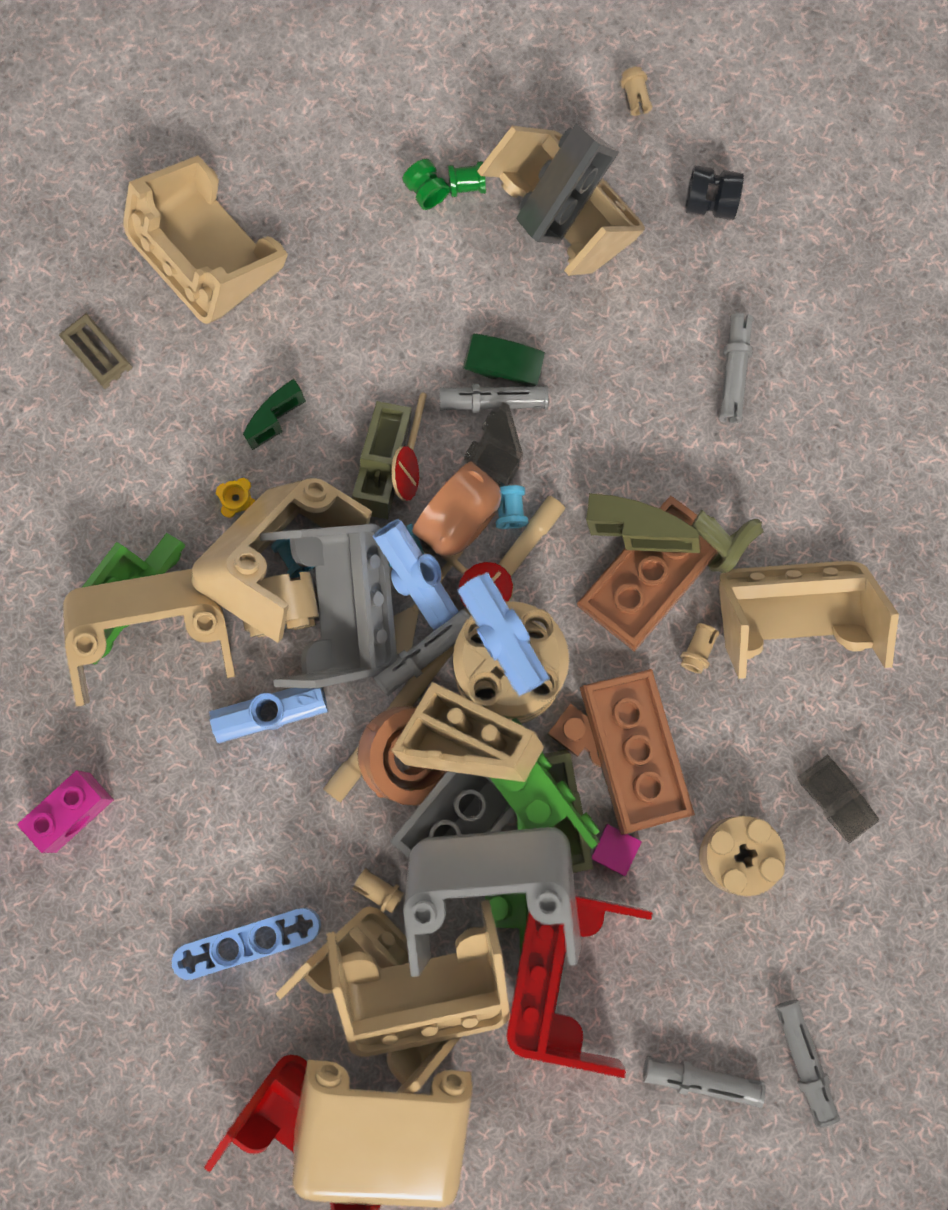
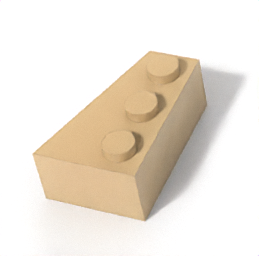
[391,682,544,782]

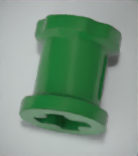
[448,161,486,198]

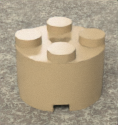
[243,572,319,638]
[699,816,785,896]

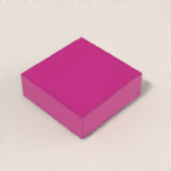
[591,824,642,876]

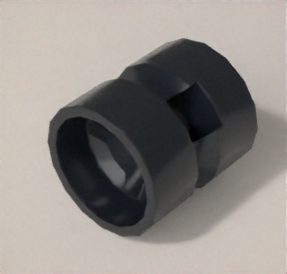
[685,165,744,220]

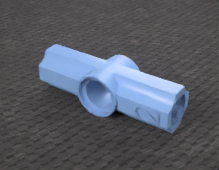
[372,519,459,630]
[458,573,549,697]
[209,687,328,743]

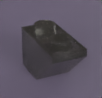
[464,402,523,487]

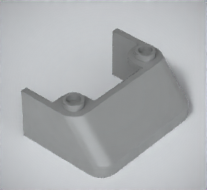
[260,524,397,688]
[404,827,581,977]

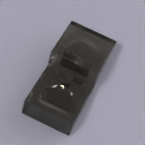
[798,754,879,844]

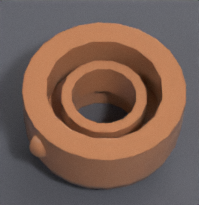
[412,461,502,556]
[357,706,447,806]

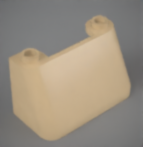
[123,155,288,324]
[292,1060,473,1208]

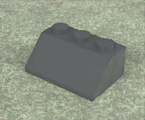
[516,123,619,244]

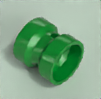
[402,159,450,210]

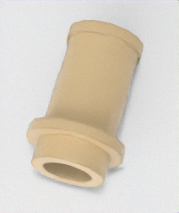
[620,67,653,116]
[680,623,720,674]
[352,868,404,913]

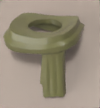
[692,510,764,573]

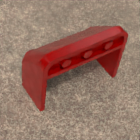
[506,896,652,1079]
[204,1055,382,1210]

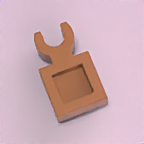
[547,704,602,768]

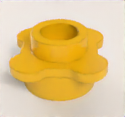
[216,478,255,518]

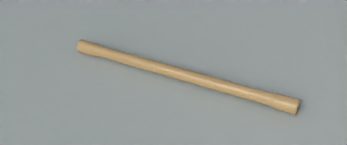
[323,496,565,803]

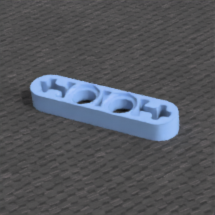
[172,908,321,980]

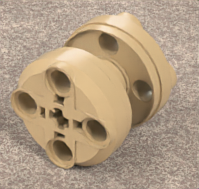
[453,601,569,724]

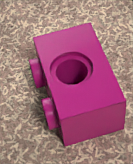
[17,770,114,853]

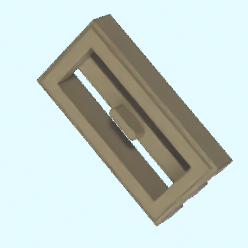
[59,313,133,389]

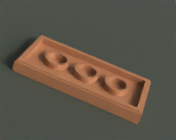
[577,495,718,652]
[580,669,695,835]

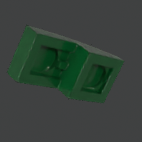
[463,333,545,387]
[243,378,306,450]

